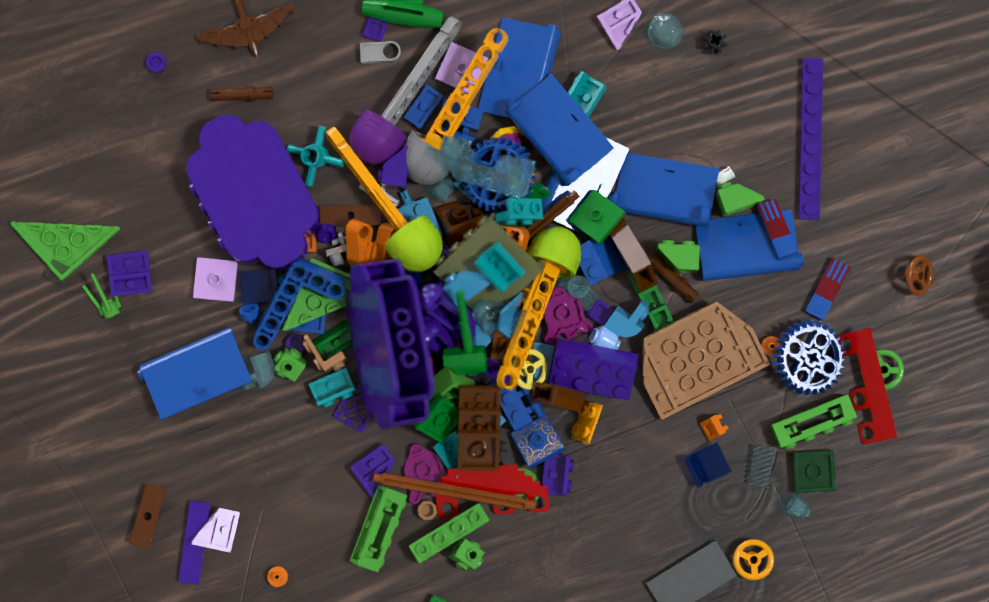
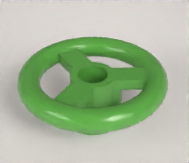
[877,349,904,390]

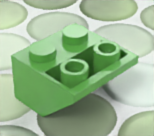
[656,240,700,273]

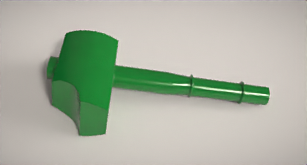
[443,290,487,376]

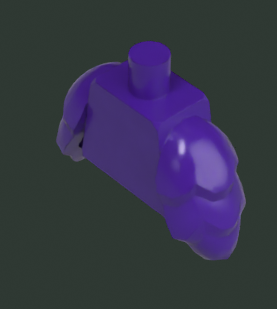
[418,282,476,341]
[422,313,455,365]

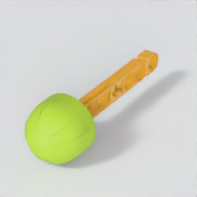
[325,127,442,272]
[497,226,581,390]

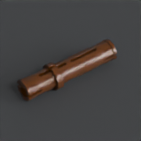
[211,86,273,102]
[649,253,700,303]

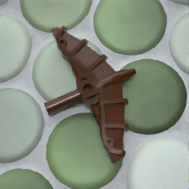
[196,0,294,57]

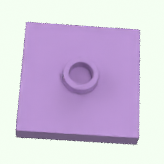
[435,42,488,94]
[193,257,238,302]

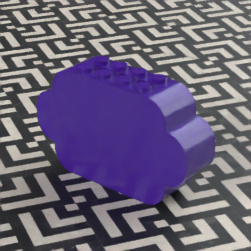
[187,115,320,272]
[346,259,434,429]

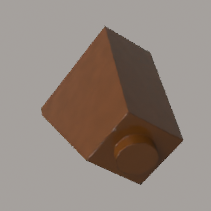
[530,382,585,413]

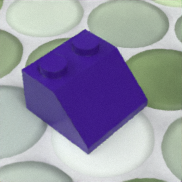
[378,146,408,191]

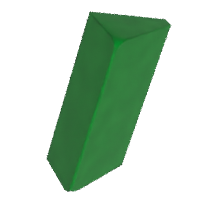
[312,319,352,361]

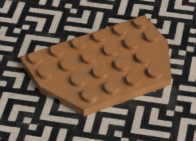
[643,301,770,420]

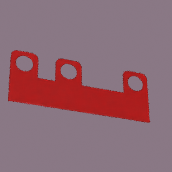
[837,328,898,445]

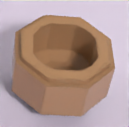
[417,501,437,520]

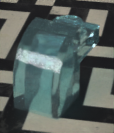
[239,351,276,390]

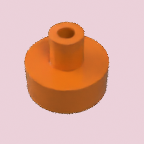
[761,336,780,357]
[267,566,288,587]

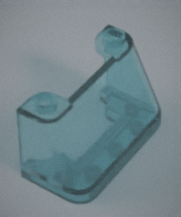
[441,136,536,198]

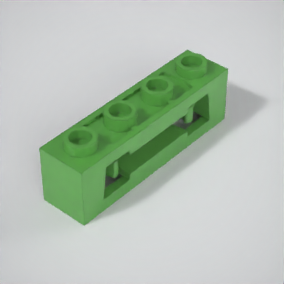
[770,394,857,450]
[350,484,407,572]
[409,503,490,564]

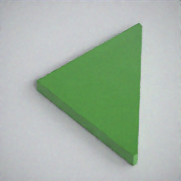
[10,222,121,282]
[282,258,351,332]

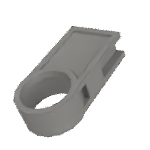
[360,41,401,64]

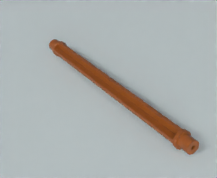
[373,473,536,511]

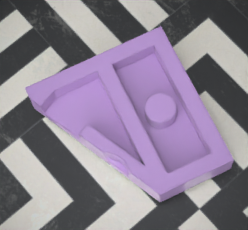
[596,0,642,50]

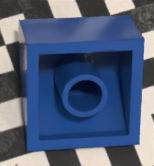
[579,236,626,288]

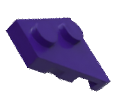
[350,443,395,499]

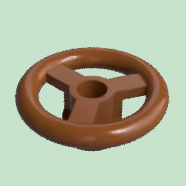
[904,256,933,296]

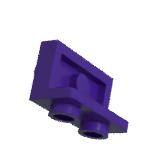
[542,454,574,496]

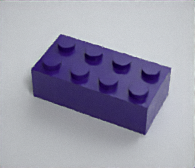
[549,338,638,401]

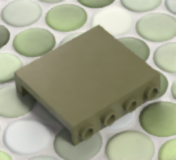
[433,213,545,323]

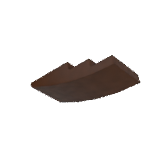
[457,385,501,471]

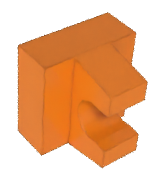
[699,414,728,441]

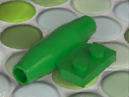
[362,0,444,28]

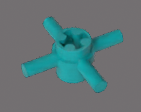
[287,125,345,186]

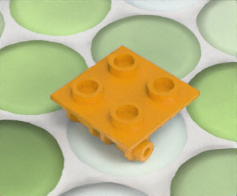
[571,400,603,444]

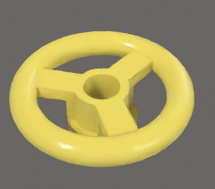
[512,349,548,390]

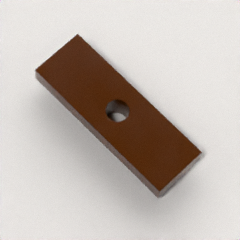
[320,205,381,227]
[129,484,166,549]

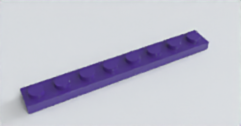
[798,58,823,220]

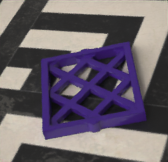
[333,387,373,433]

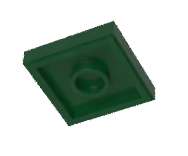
[792,450,836,493]

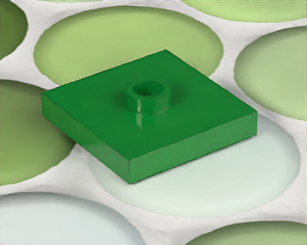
[568,189,626,245]
[413,394,458,443]

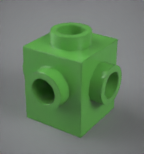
[273,347,307,382]
[448,539,485,571]

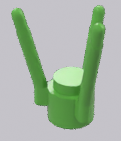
[82,273,122,319]

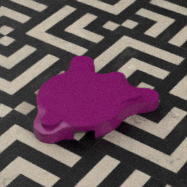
[543,286,593,345]
[404,444,448,504]

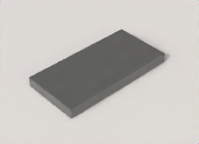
[646,540,737,602]

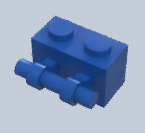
[437,99,484,144]
[500,378,545,431]

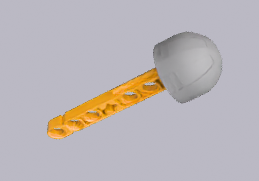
[401,28,508,185]

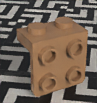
[302,334,348,373]

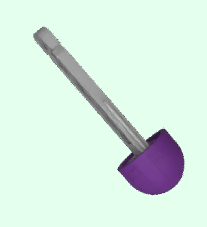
[349,16,461,165]

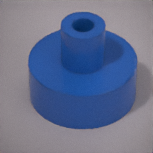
[239,303,261,325]

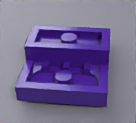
[107,250,152,297]

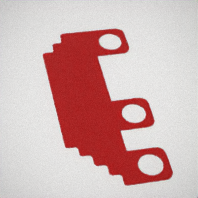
[435,464,550,518]

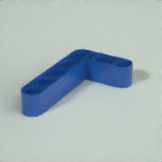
[253,258,345,350]

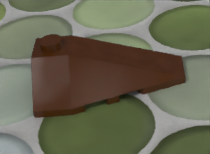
[434,192,516,246]

